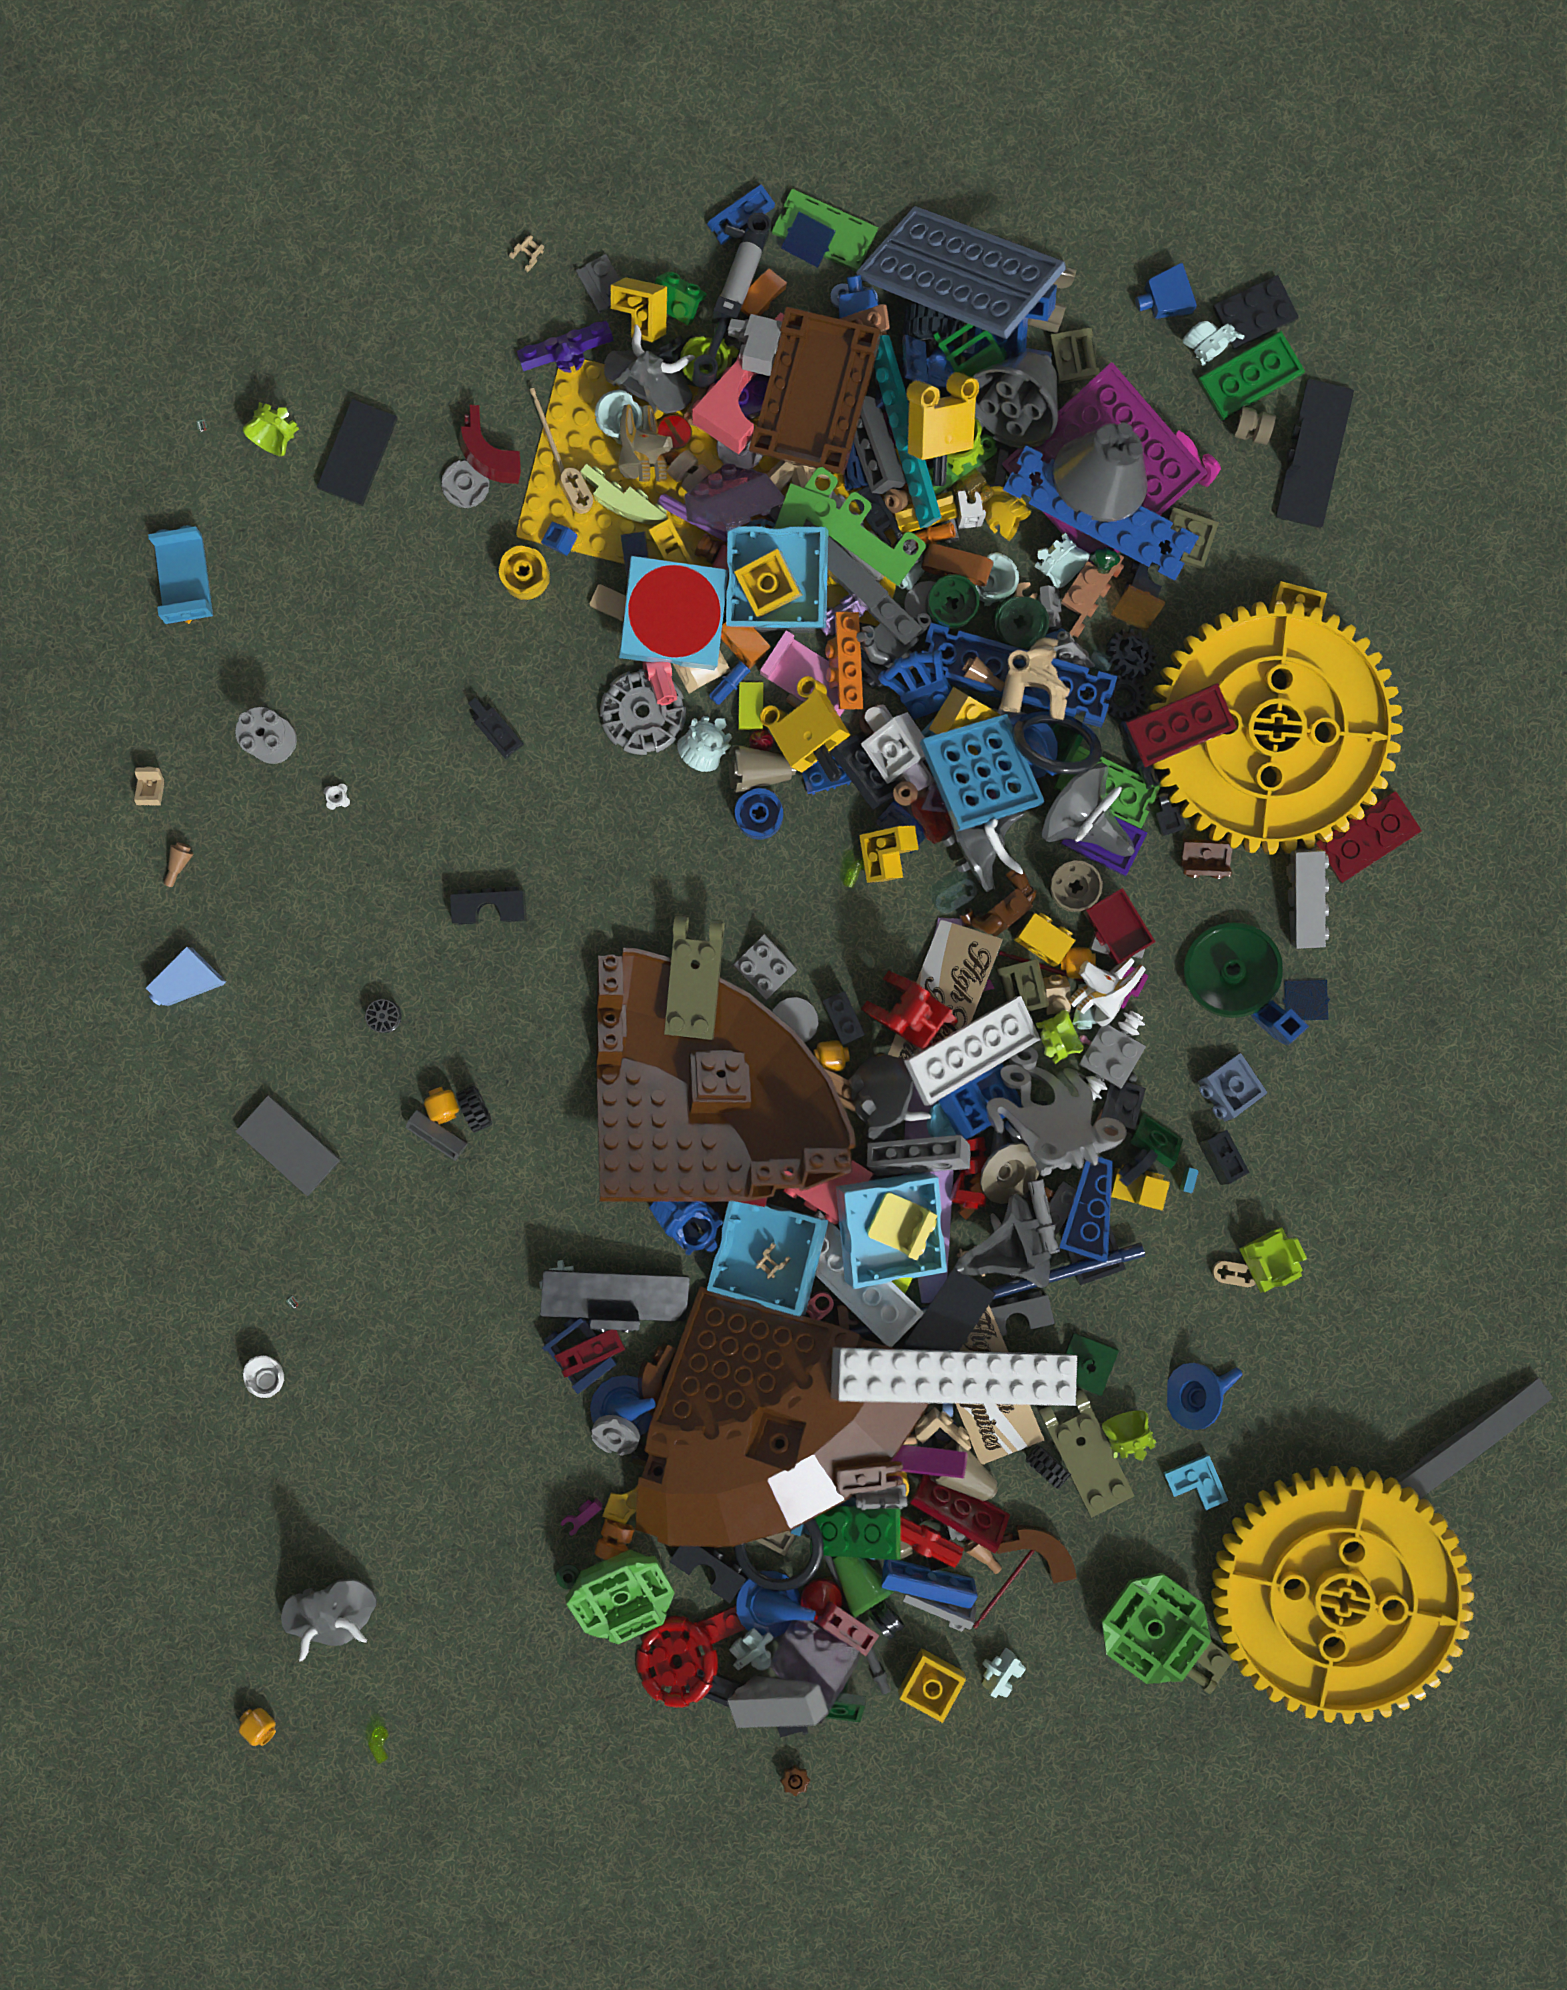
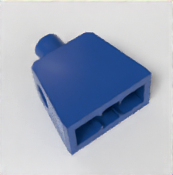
[1135,263,1197,319]
[839,275,879,319]

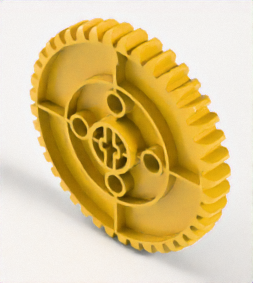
[1148,600,1403,855]
[1211,1466,1474,1723]

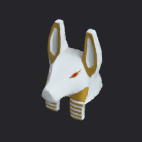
[1068,957,1146,1026]

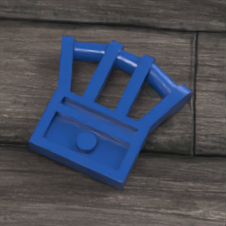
[878,650,952,720]

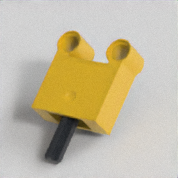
[907,372,979,486]
[760,676,850,782]

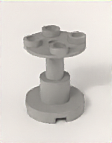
[235,707,297,764]

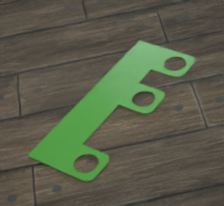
[804,467,926,586]
[774,483,836,529]

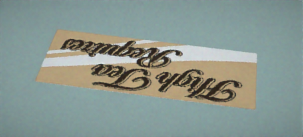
[888,920,1003,1060]
[920,1306,1044,1465]

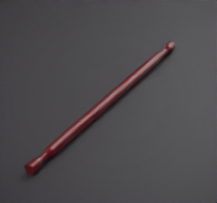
[999,951,1085,983]
[973,1550,1035,1629]

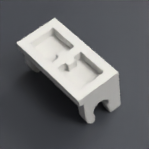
[955,491,986,529]

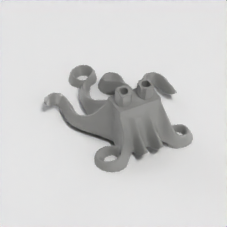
[987,1046,1126,1176]

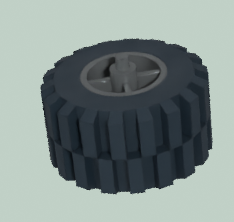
[902,303,964,352]

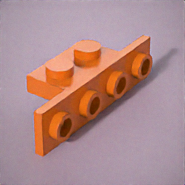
[825,612,863,709]

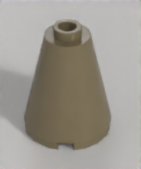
[729,745,796,794]
[929,1439,998,1501]

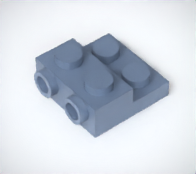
[1198,1053,1267,1122]

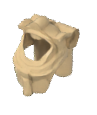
[1000,638,1070,720]

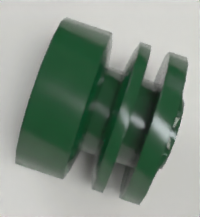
[925,575,979,630]

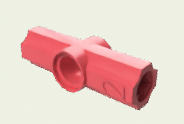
[643,661,677,706]

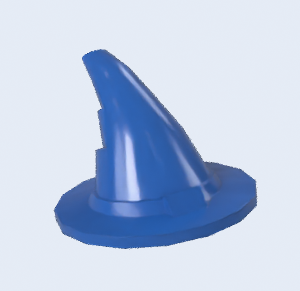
[994,714,1057,779]
[1167,1362,1242,1430]
[590,1375,656,1436]
[736,1570,816,1637]

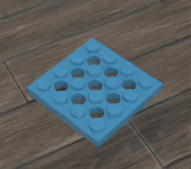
[919,714,1045,832]

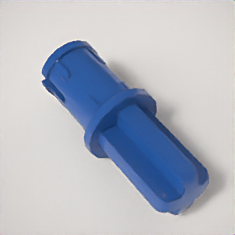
[709,661,751,705]

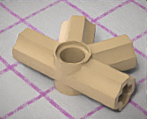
[764,460,831,492]

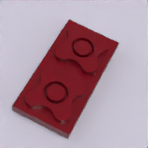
[1126,683,1237,768]
[1315,791,1422,884]
[910,1474,1010,1554]

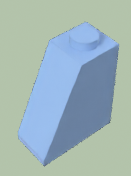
[146,947,226,1006]

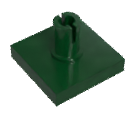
[1130,1112,1183,1170]
[1065,1332,1119,1396]
[821,1675,866,1722]

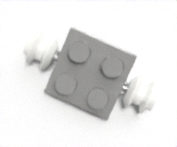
[1079,1011,1146,1101]

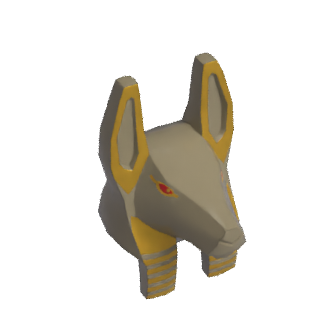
[618,404,673,482]

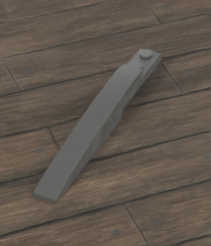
[735,468,922,647]
[1395,1377,1553,1499]

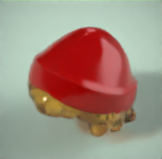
[798,1576,844,1622]

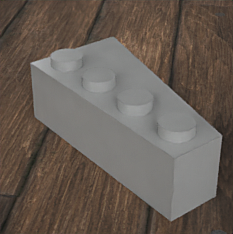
[1285,846,1329,949]
[727,1676,828,1728]

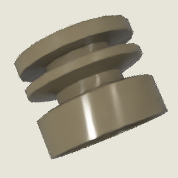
[1050,860,1103,912]

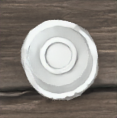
[243,1355,284,1398]

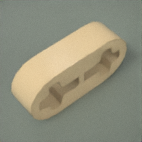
[559,468,593,514]
[1212,1261,1256,1287]

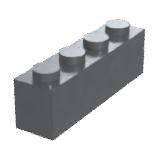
[854,396,907,494]

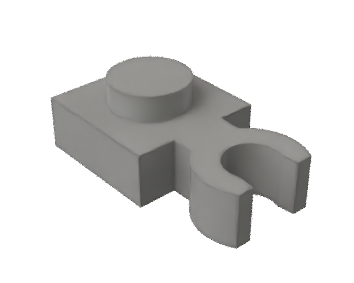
[1039,585,1062,630]

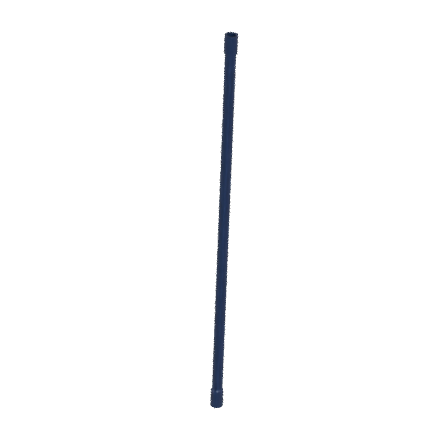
[849,1242,1145,1338]

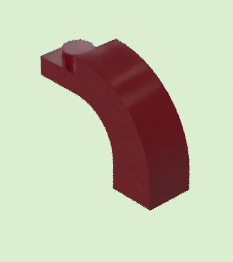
[459,405,521,484]

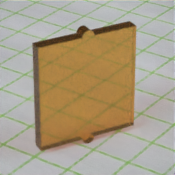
[1111,585,1165,631]

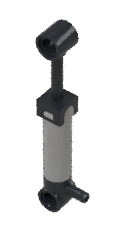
[692,212,771,389]

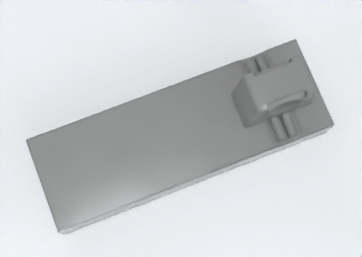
[903,1593,977,1632]

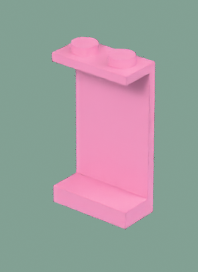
[760,630,845,717]

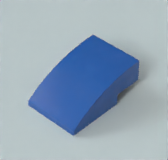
[938,1063,1022,1139]

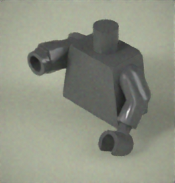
[856,613,931,670]

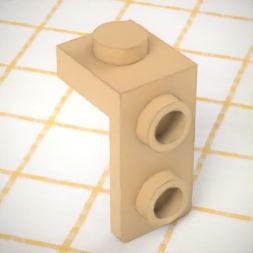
[590,584,626,621]
[915,1407,971,1451]

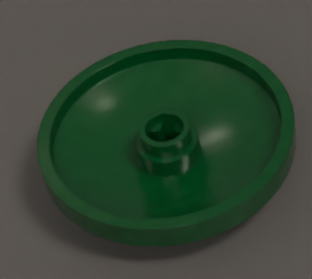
[1184,923,1283,1018]

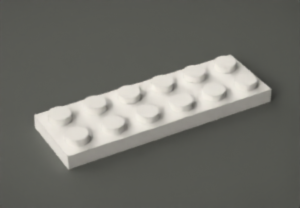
[904,996,1040,1105]
[815,1211,924,1347]

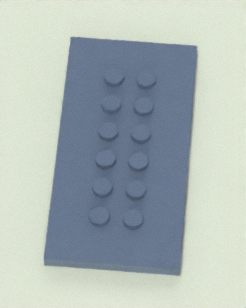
[856,206,1066,338]

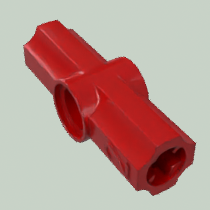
[900,1515,964,1568]

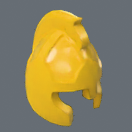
[980,486,1031,541]

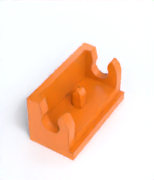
[721,622,771,669]

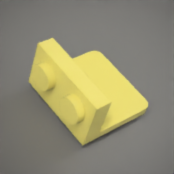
[867,1192,938,1260]

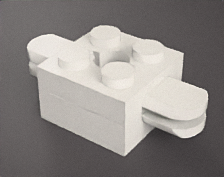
[861,705,933,791]

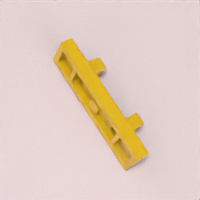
[648,518,694,565]

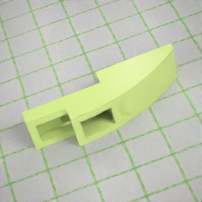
[580,464,668,525]

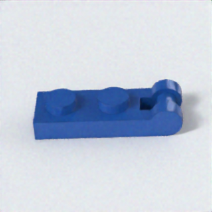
[707,185,775,245]

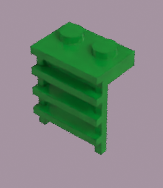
[933,324,1008,378]

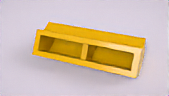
[895,491,958,534]

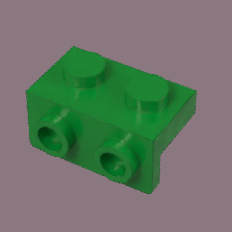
[655,272,707,326]

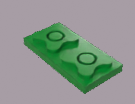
[1198,331,1305,421]
[810,1505,901,1560]

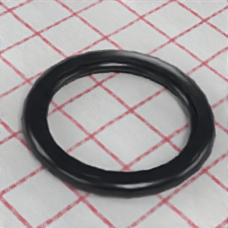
[1012,711,1102,774]
[733,1518,824,1591]

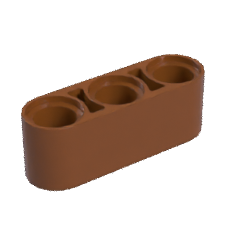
[921,544,994,586]

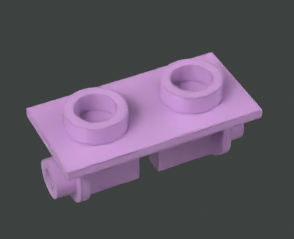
[822,594,866,636]

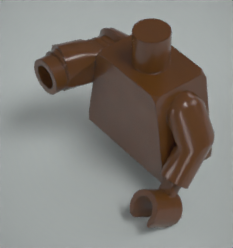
[959,869,1036,937]

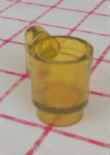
[953,469,994,504]

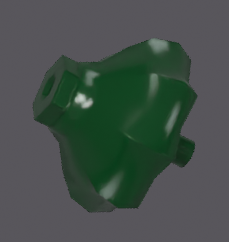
[1090,547,1121,574]

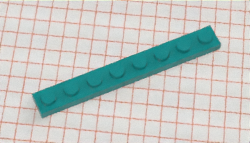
[874,335,942,528]

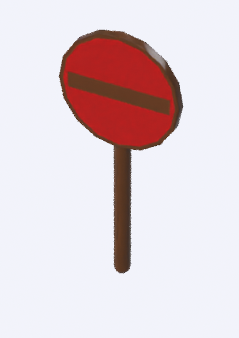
[657,415,692,450]

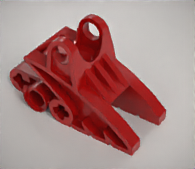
[861,971,958,1050]

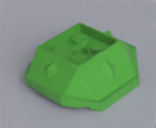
[565,1549,675,1644]
[1101,1573,1211,1684]

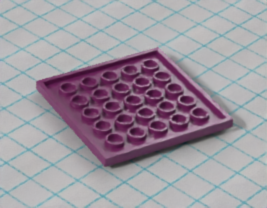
[1002,362,1208,565]

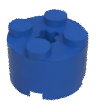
[735,788,783,840]

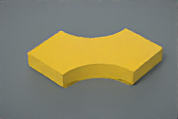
[602,1486,638,1525]

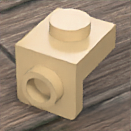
[134,766,164,805]
[1043,975,1071,1015]

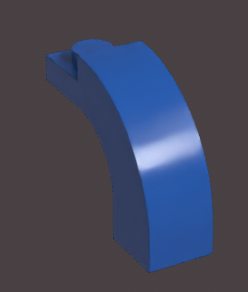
[1251,1000,1309,1045]

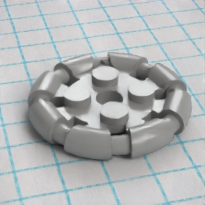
[600,669,686,755]

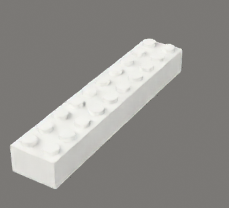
[831,1348,1077,1406]

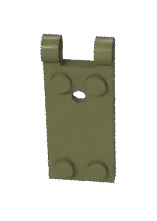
[664,916,725,1040]
[1038,1389,1134,1518]

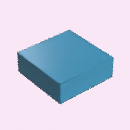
[1179,1167,1198,1193]

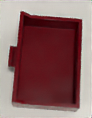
[1083,888,1155,965]

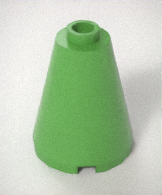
[833,1556,894,1618]

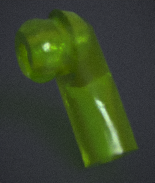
[843,857,865,888]
[368,1726,388,1764]

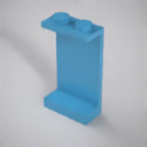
[148,525,213,624]

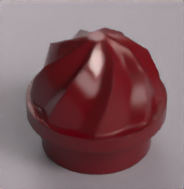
[749,729,773,751]

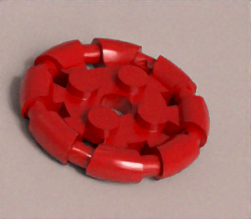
[636,1616,718,1708]

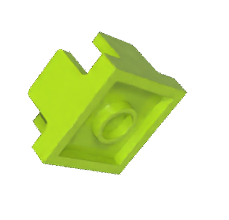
[1239,1227,1307,1293]

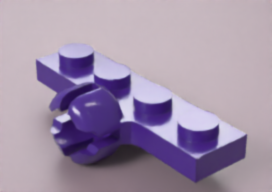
[517,320,614,373]

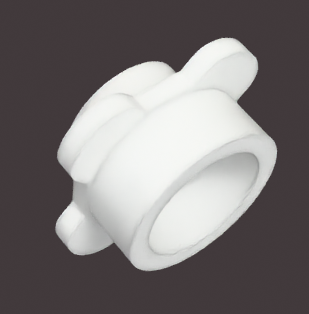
[324,784,350,810]

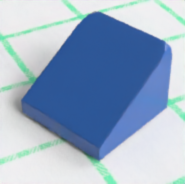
[541,522,577,556]

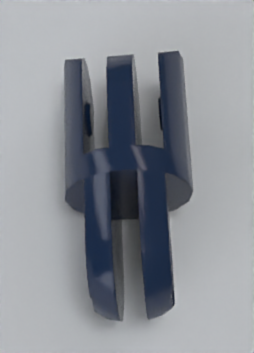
[843,441,869,491]

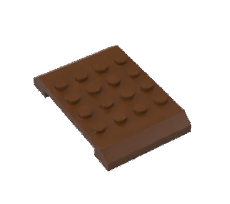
[749,307,881,475]

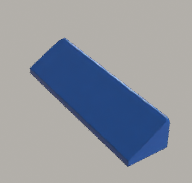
[882,1559,978,1608]

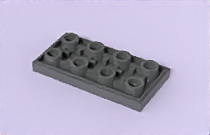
[236,1095,341,1196]

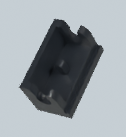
[1198,1130,1250,1185]

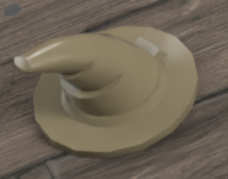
[980,1122,1039,1204]

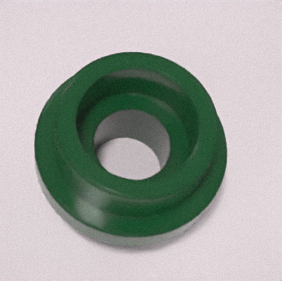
[556,1564,580,1589]

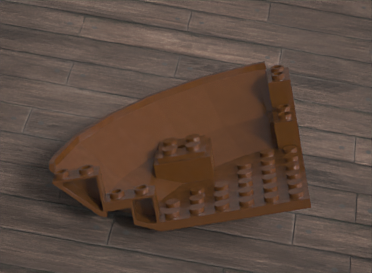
[596,948,855,1202]
[635,1287,930,1547]

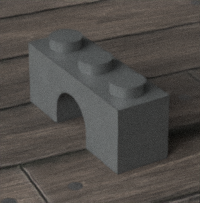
[983,1290,1055,1340]

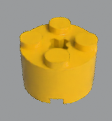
[499,546,550,600]

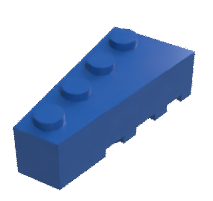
[1059,1157,1113,1263]

